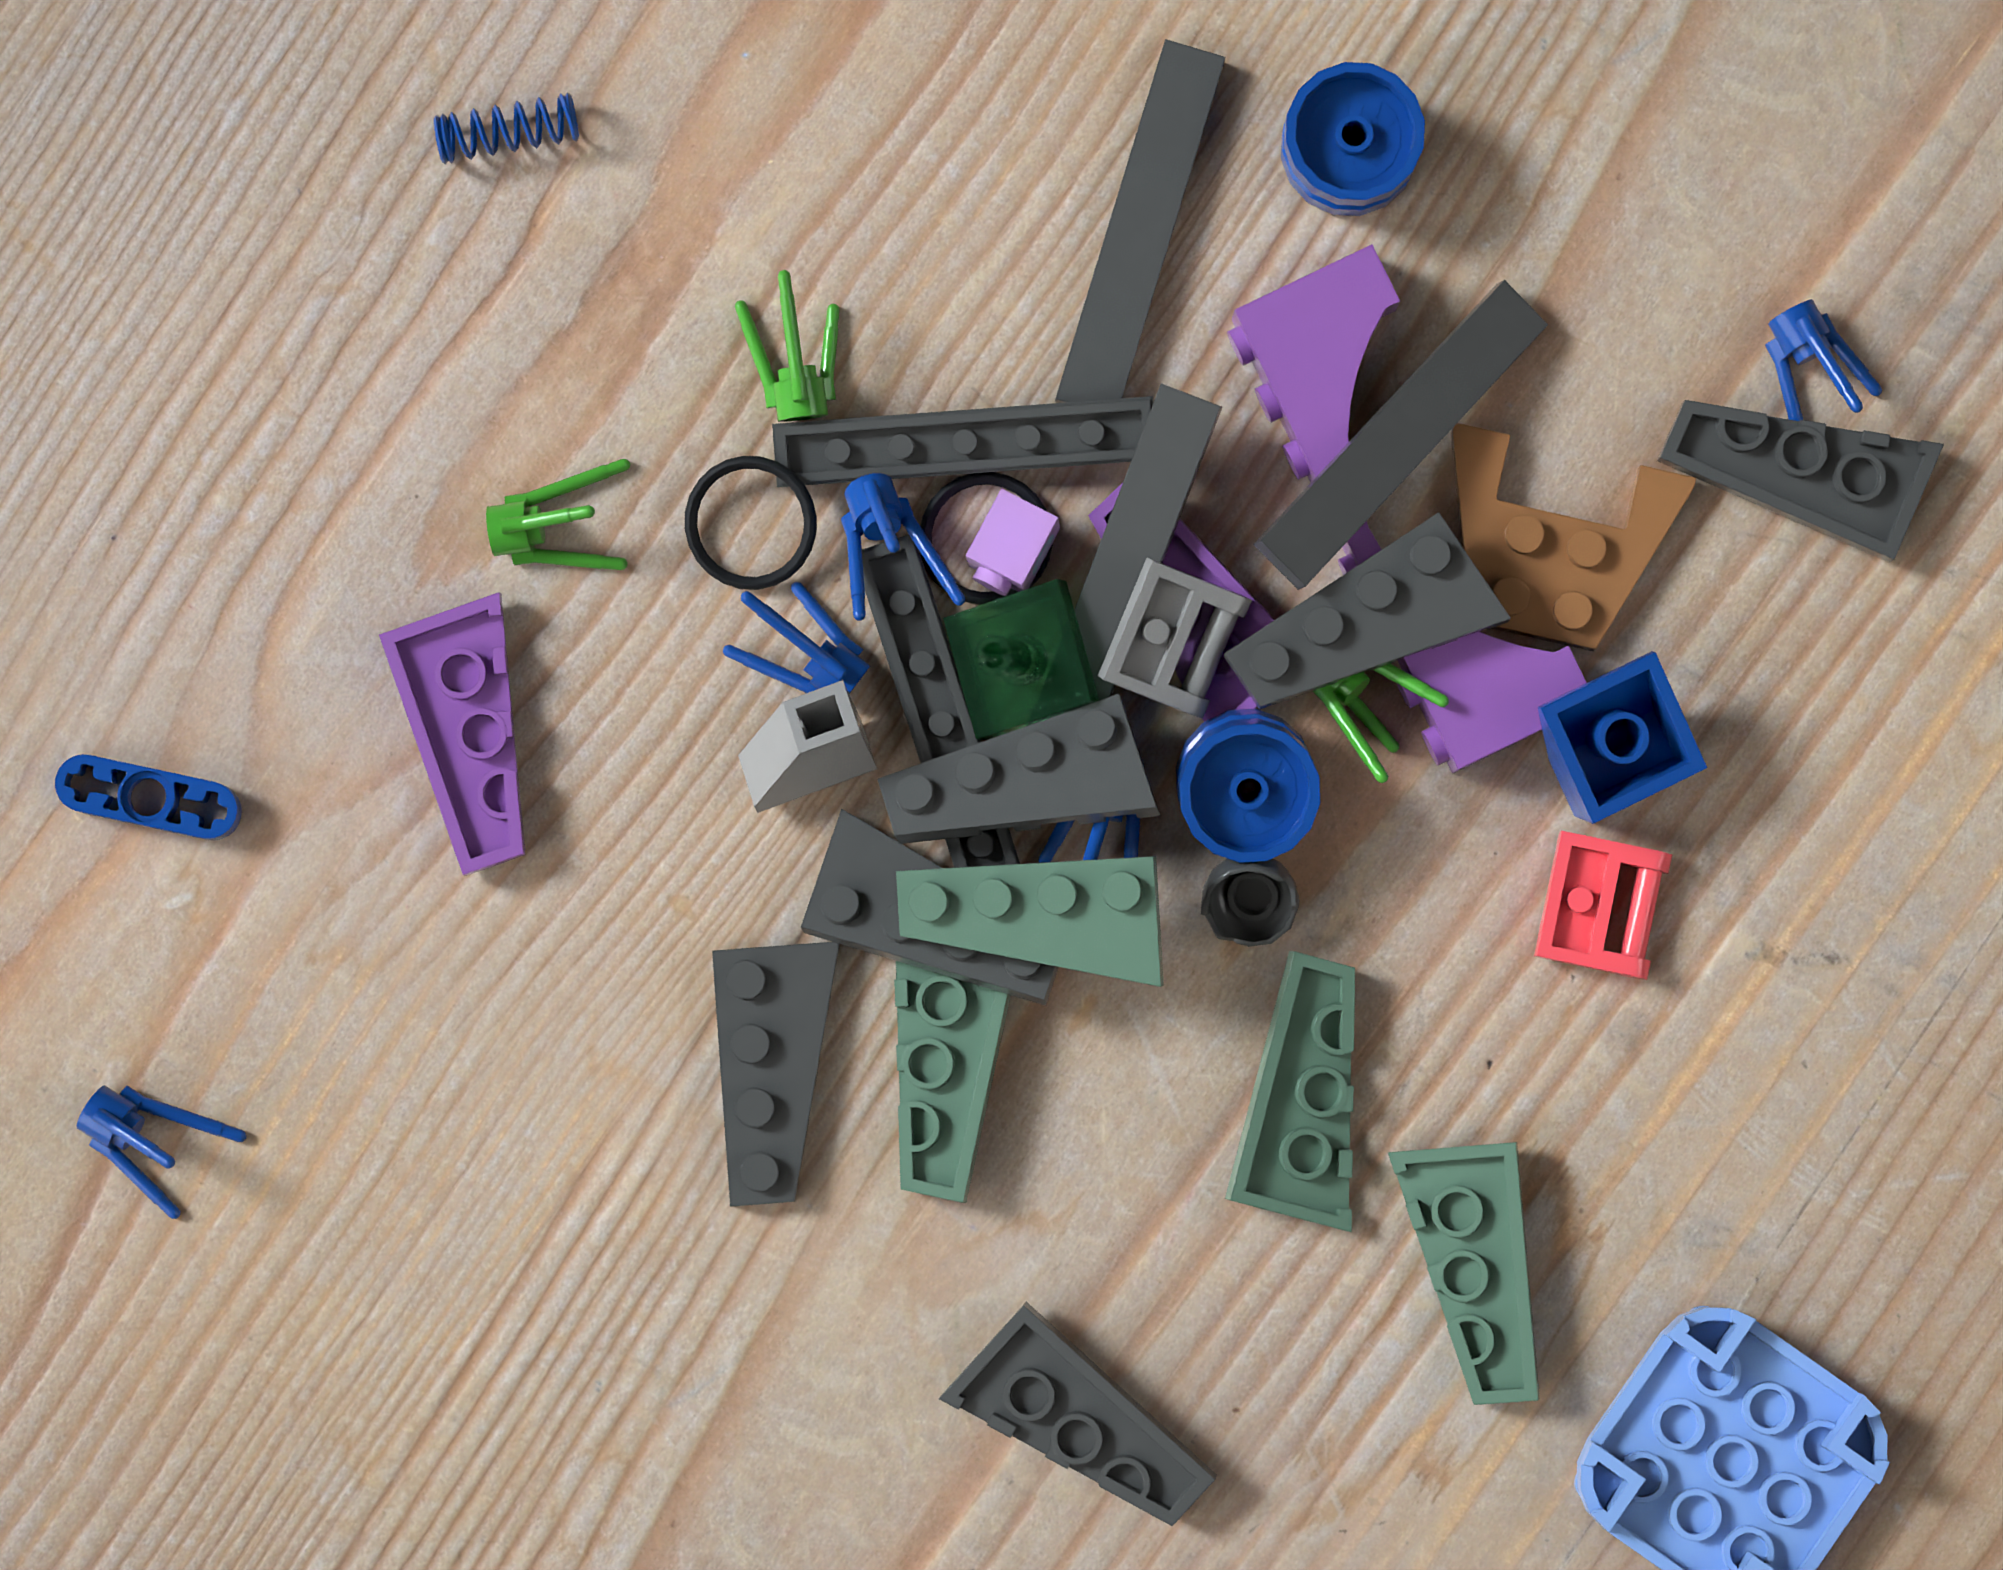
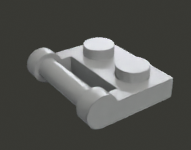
[1098,557,1252,718]

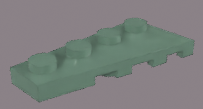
[896,856,1164,987]
[1225,951,1355,1232]
[894,961,1011,1203]
[1388,1142,1540,1405]

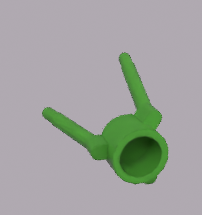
[735,270,840,422]
[486,459,630,570]
[1312,664,1449,783]

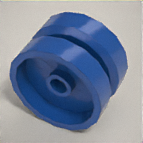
[1281,62,1425,216]
[1176,709,1321,863]

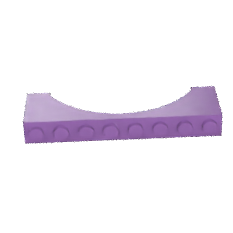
[1227,244,1587,774]

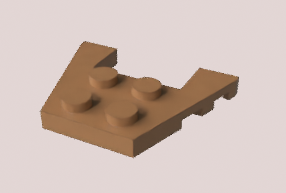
[1450,423,1696,651]

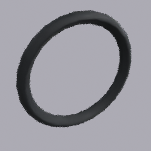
[684,456,817,590]
[920,472,1053,605]

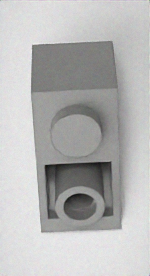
[738,680,877,813]

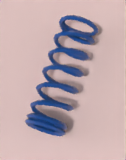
[434,92,579,165]

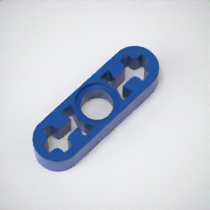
[55,754,242,840]

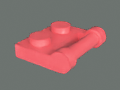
[1534,831,1672,980]

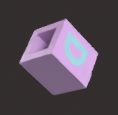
[965,488,1061,596]

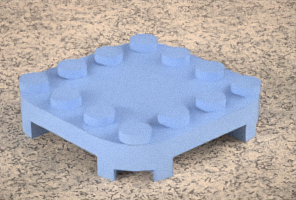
[1574,1306,1890,1570]

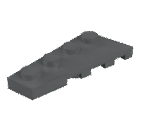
[1657,400,1944,562]
[1224,512,1511,710]
[877,694,1160,844]
[801,808,1059,1006]
[712,942,840,1207]
[939,1301,1217,1526]

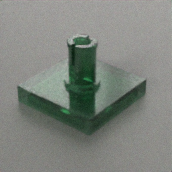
[943,579,1099,740]

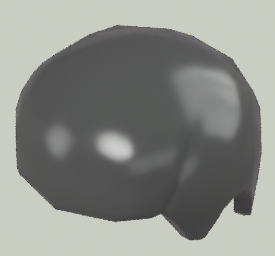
[1201,859,1300,947]

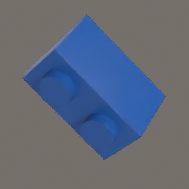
[1537,651,1707,824]

